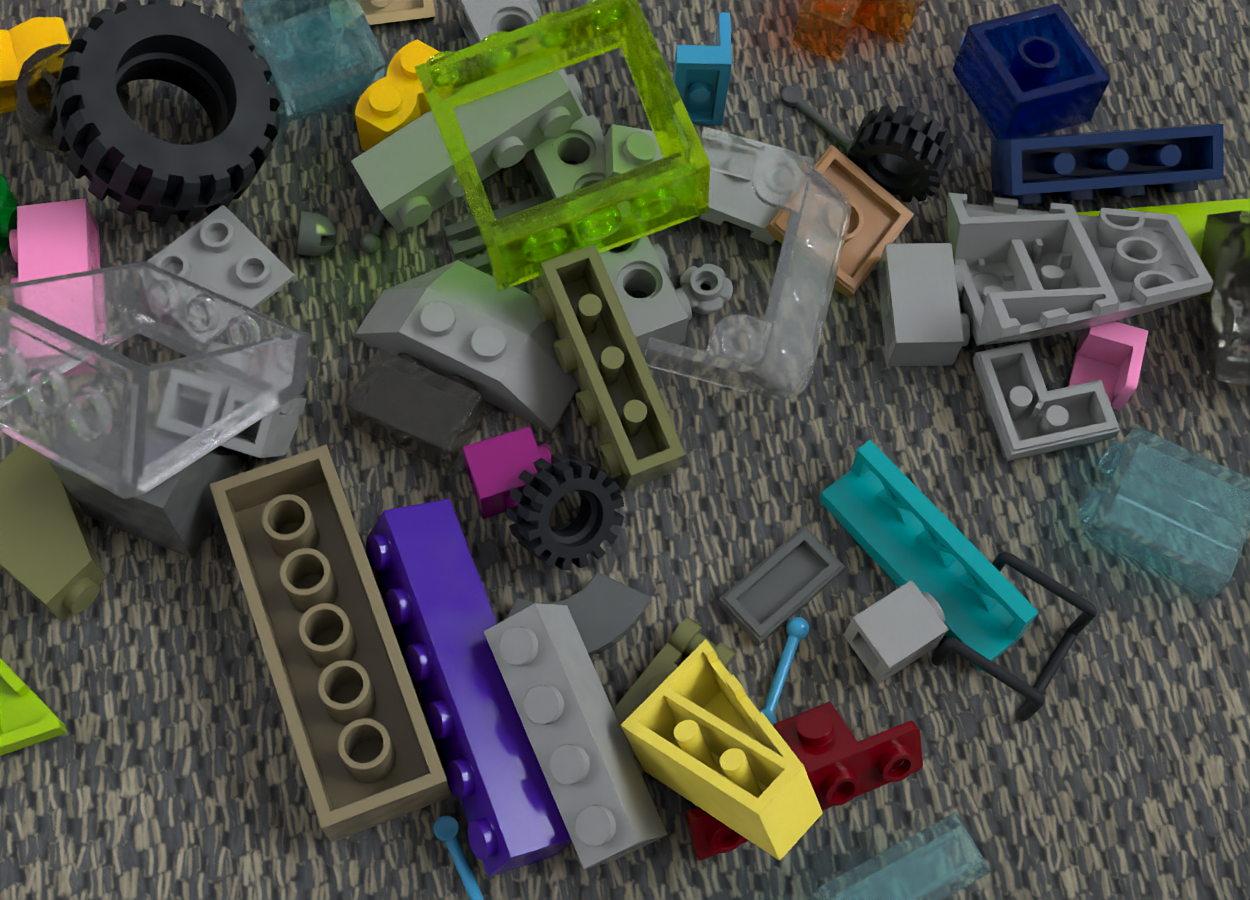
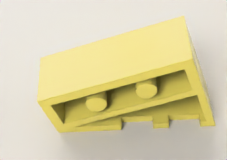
[621,639,823,861]

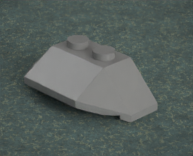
[355,260,579,433]

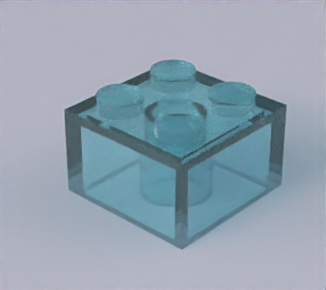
[241,0,387,123]

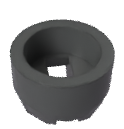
[296,210,337,256]

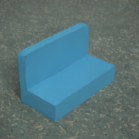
[670,12,732,125]

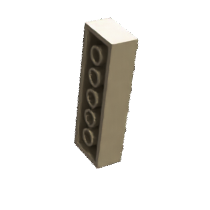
[209,444,452,843]

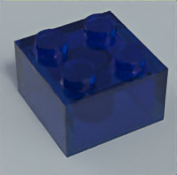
[952,3,1111,139]

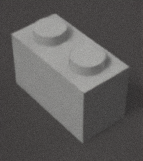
[876,243,970,366]

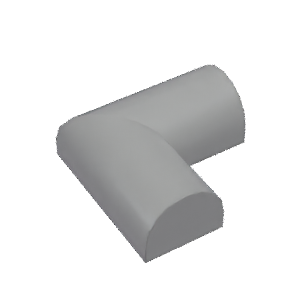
[973,341,1121,462]

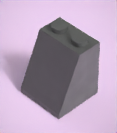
[49,410,247,559]

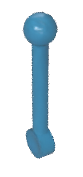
[759,617,810,724]
[433,816,484,900]

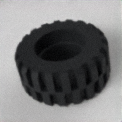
[51,0,281,223]

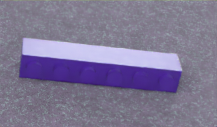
[366,499,572,877]

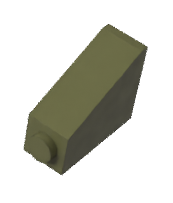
[0,430,106,622]

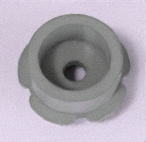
[680,264,733,314]

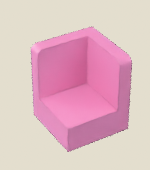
[1068,321,1148,411]

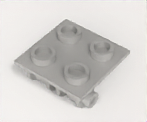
[134,205,296,348]

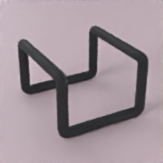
[931,551,1097,721]

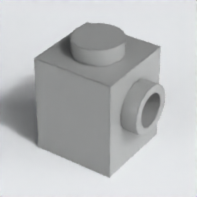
[843,580,949,684]

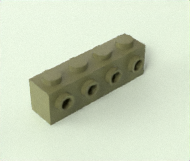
[532,244,686,492]

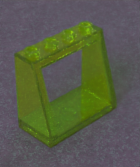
[415,0,710,291]

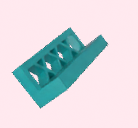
[819,440,1039,673]

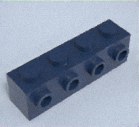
[990,124,1224,204]

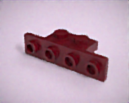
[686,701,923,860]

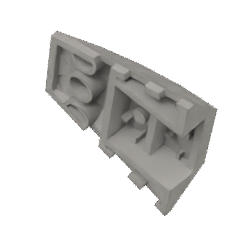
[946,192,1213,346]

